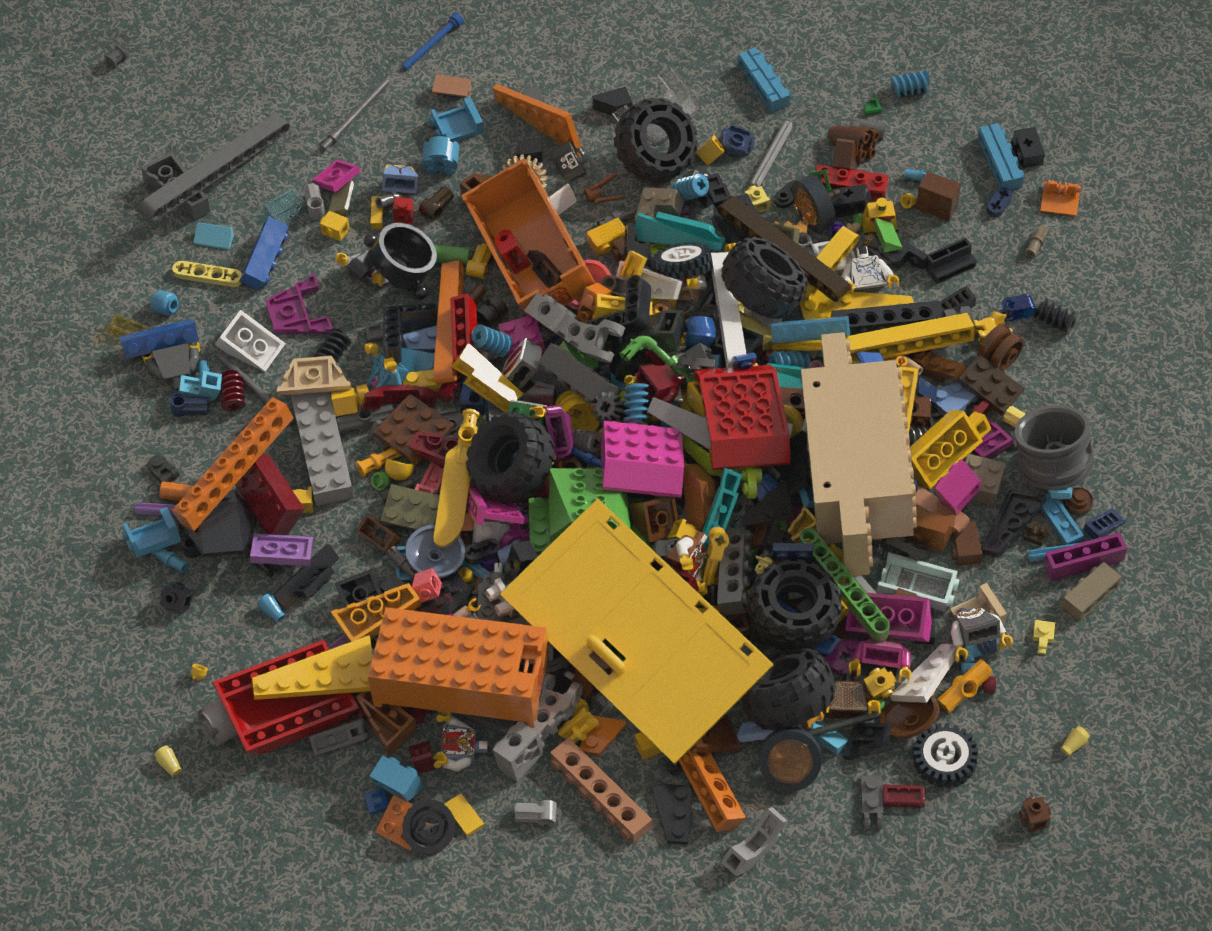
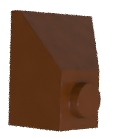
[629,496,678,542]

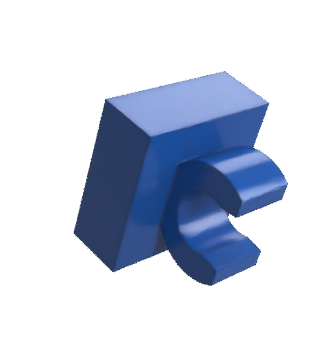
[364,789,389,815]

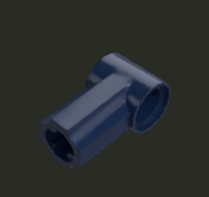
[170,393,208,417]

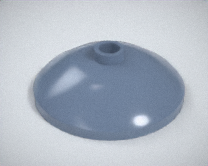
[406,525,465,578]

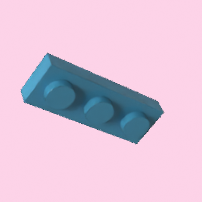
[1040,493,1084,545]

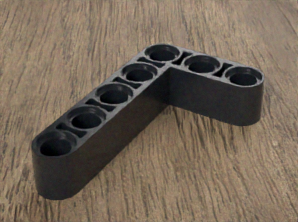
[565,275,651,342]
[383,303,438,364]

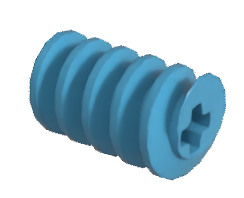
[890,70,929,98]
[671,174,709,201]
[471,324,512,357]
[769,351,811,368]
[623,383,649,424]

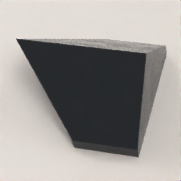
[517,381,558,406]

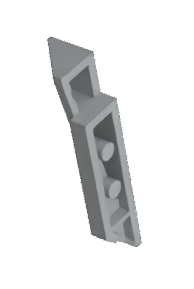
[648,397,711,450]

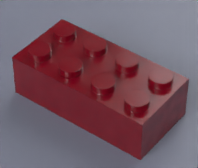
[235,454,305,535]

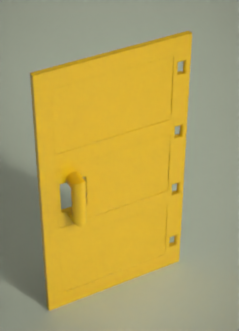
[500,499,774,764]

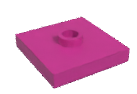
[312,160,361,192]

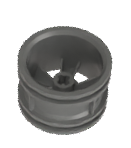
[1015,405,1094,490]

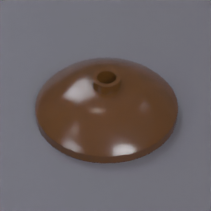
[880,696,939,739]

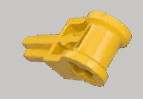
[702,527,729,586]

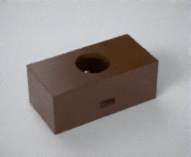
[356,514,401,552]

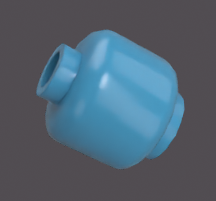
[150,290,179,316]

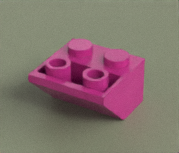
[935,459,982,516]

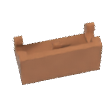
[432,74,472,98]

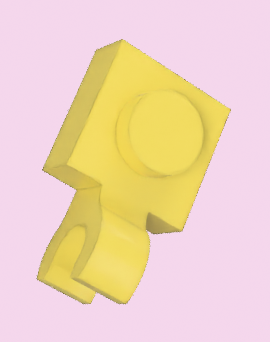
[1033,620,1055,655]

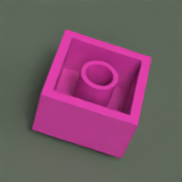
[499,315,545,358]

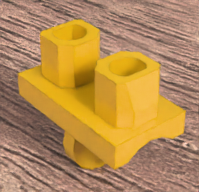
[558,708,599,743]

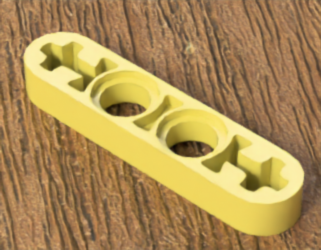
[172,261,242,287]

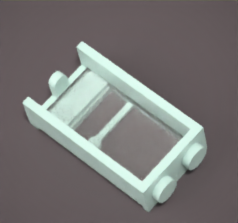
[877,552,960,613]

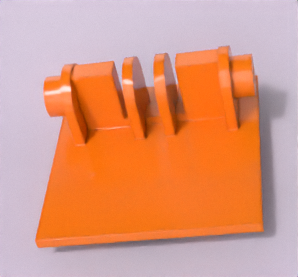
[1040,180,1081,216]
[375,795,429,851]

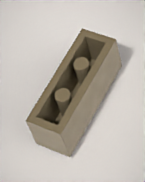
[1062,562,1122,621]

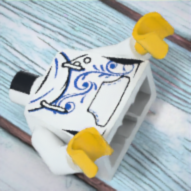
[841,246,899,294]

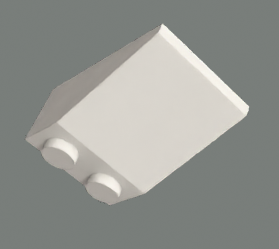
[215,310,286,372]

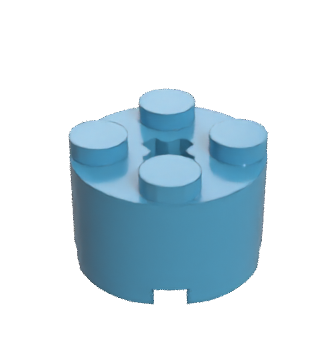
[422,136,459,175]

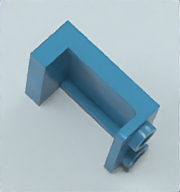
[429,97,484,142]
[122,507,181,558]

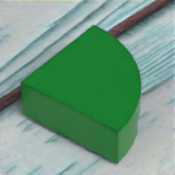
[864,97,882,116]

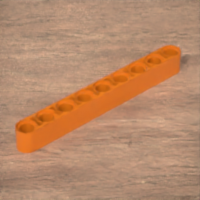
[434,260,464,385]

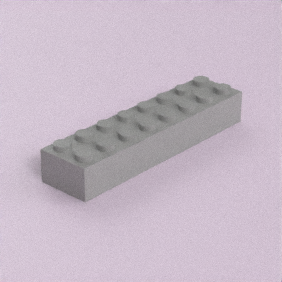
[285,370,354,506]

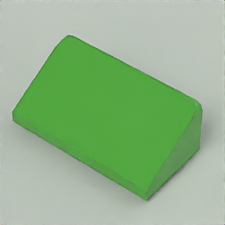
[874,218,902,252]

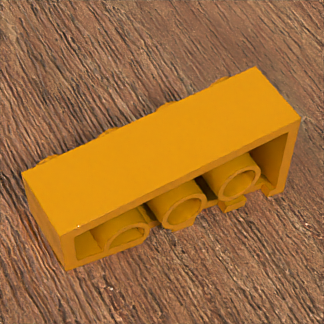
[331,583,422,642]

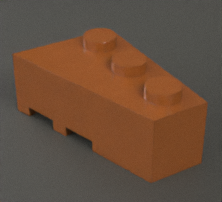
[907,505,956,553]
[356,691,417,757]

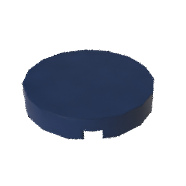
[719,126,755,156]

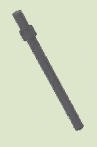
[320,79,390,151]

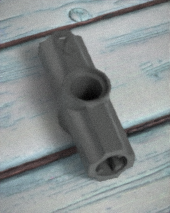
[336,403,394,433]

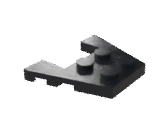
[414,572,472,615]

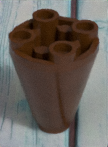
[828,125,879,162]

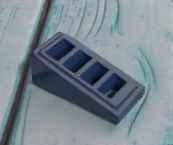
[1083,508,1126,540]

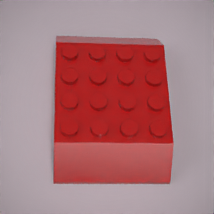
[212,640,359,754]

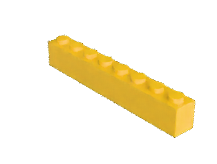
[822,313,974,364]

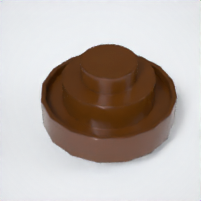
[1064,487,1093,515]

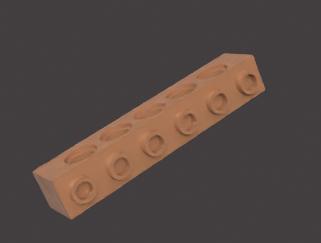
[550,738,652,843]

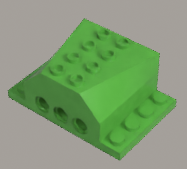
[529,468,650,556]

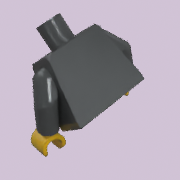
[142,342,200,391]

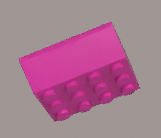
[601,421,684,498]

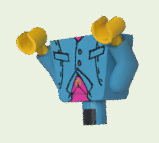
[364,343,409,389]

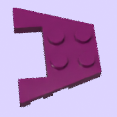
[265,273,333,334]

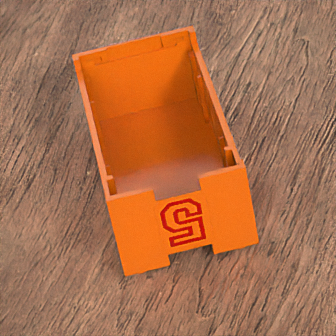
[461,158,595,326]
[368,607,549,727]

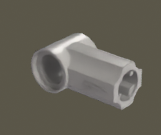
[304,183,325,220]
[515,800,557,827]

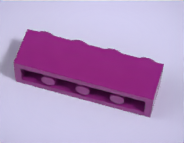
[1043,532,1127,581]

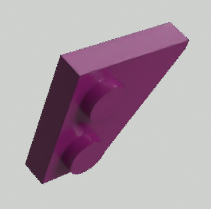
[972,418,1013,459]

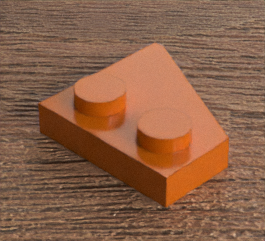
[580,716,626,757]

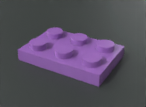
[250,534,313,566]

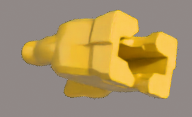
[973,311,1012,344]

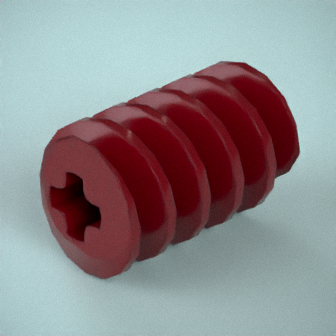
[220,369,246,411]

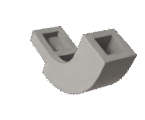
[721,807,787,876]

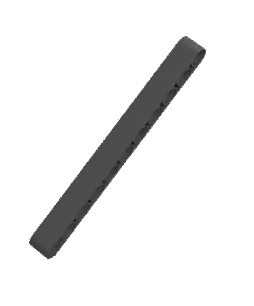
[139,114,290,221]

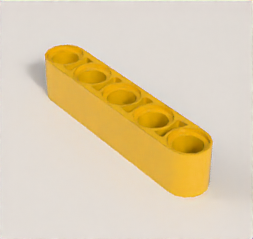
[804,226,860,300]

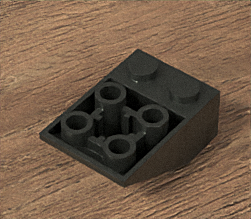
[621,310,685,352]

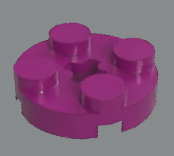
[825,639,864,677]

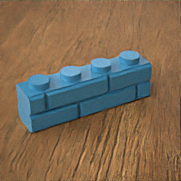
[737,48,791,113]
[977,123,1025,190]
[771,316,850,343]

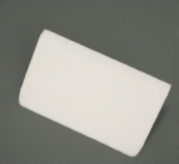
[549,184,577,215]

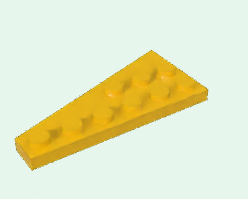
[252,635,373,700]

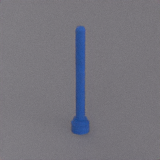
[402,12,464,70]

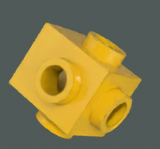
[863,668,897,700]

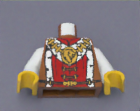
[666,531,708,595]

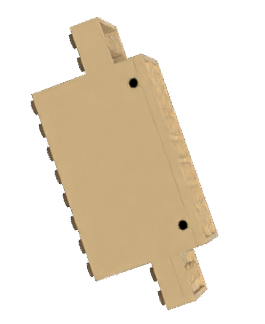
[801,332,917,576]

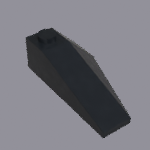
[335,569,382,642]

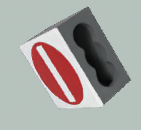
[502,338,543,390]

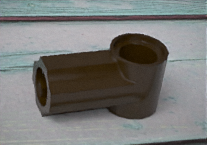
[418,186,454,221]

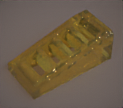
[107,313,150,337]

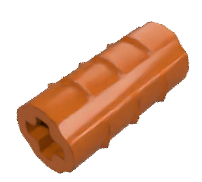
[159,481,193,502]

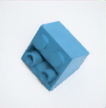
[370,755,424,802]

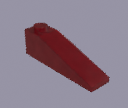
[409,432,469,469]

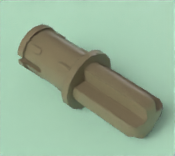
[1025,225,1048,258]

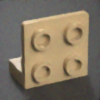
[951,583,1007,626]

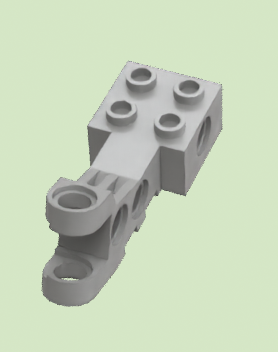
[524,292,625,363]
[493,673,583,782]

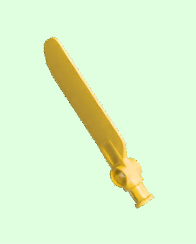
[433,409,480,548]

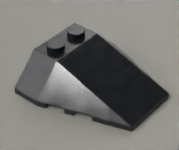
[177,492,257,557]

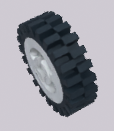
[653,242,712,280]
[913,723,978,788]

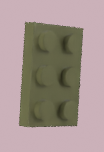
[380,484,440,531]

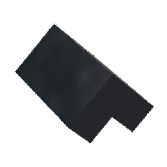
[925,237,977,284]

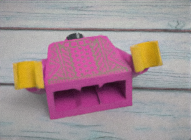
[848,636,912,684]

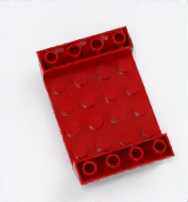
[694,365,790,470]

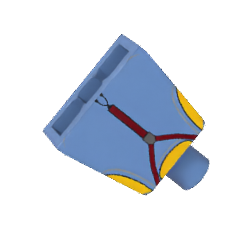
[382,164,418,194]

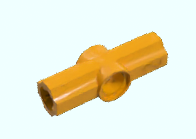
[937,659,993,713]

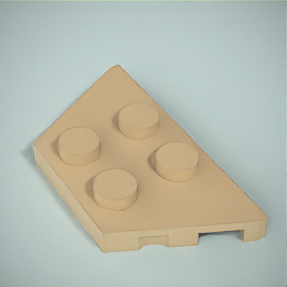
[277,356,351,396]

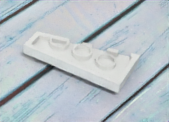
[612,261,682,300]
[890,644,957,703]

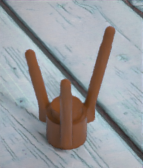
[584,173,626,204]

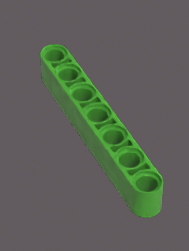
[799,528,890,642]

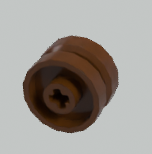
[977,324,1025,372]

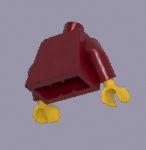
[624,364,685,422]

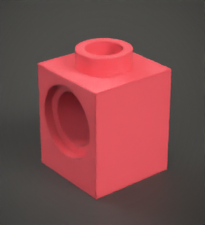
[412,568,442,603]

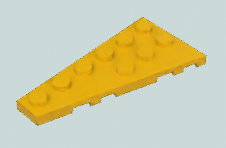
[799,290,914,320]

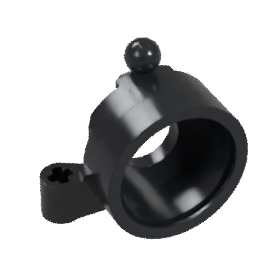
[347,223,437,300]

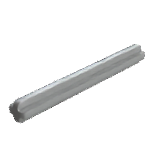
[750,120,793,187]

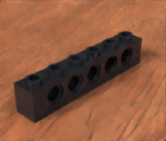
[830,301,945,336]

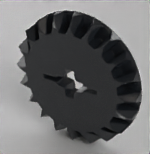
[401,799,455,854]

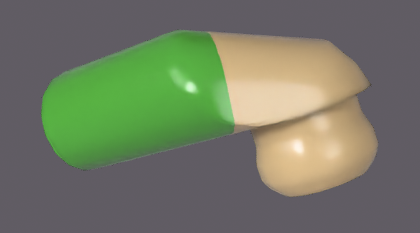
[846,213,862,233]

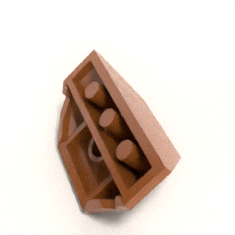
[683,464,720,532]

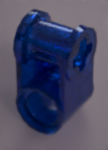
[1000,293,1037,321]

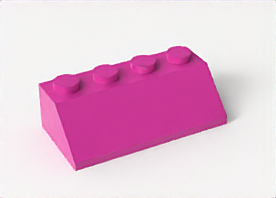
[845,592,932,642]

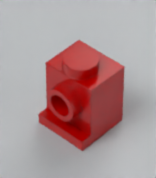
[393,197,415,225]

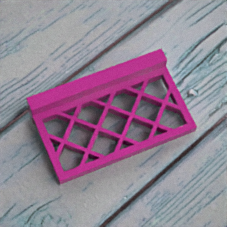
[466,486,524,525]

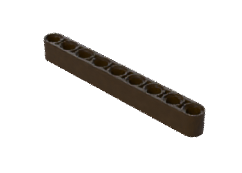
[717,196,851,302]

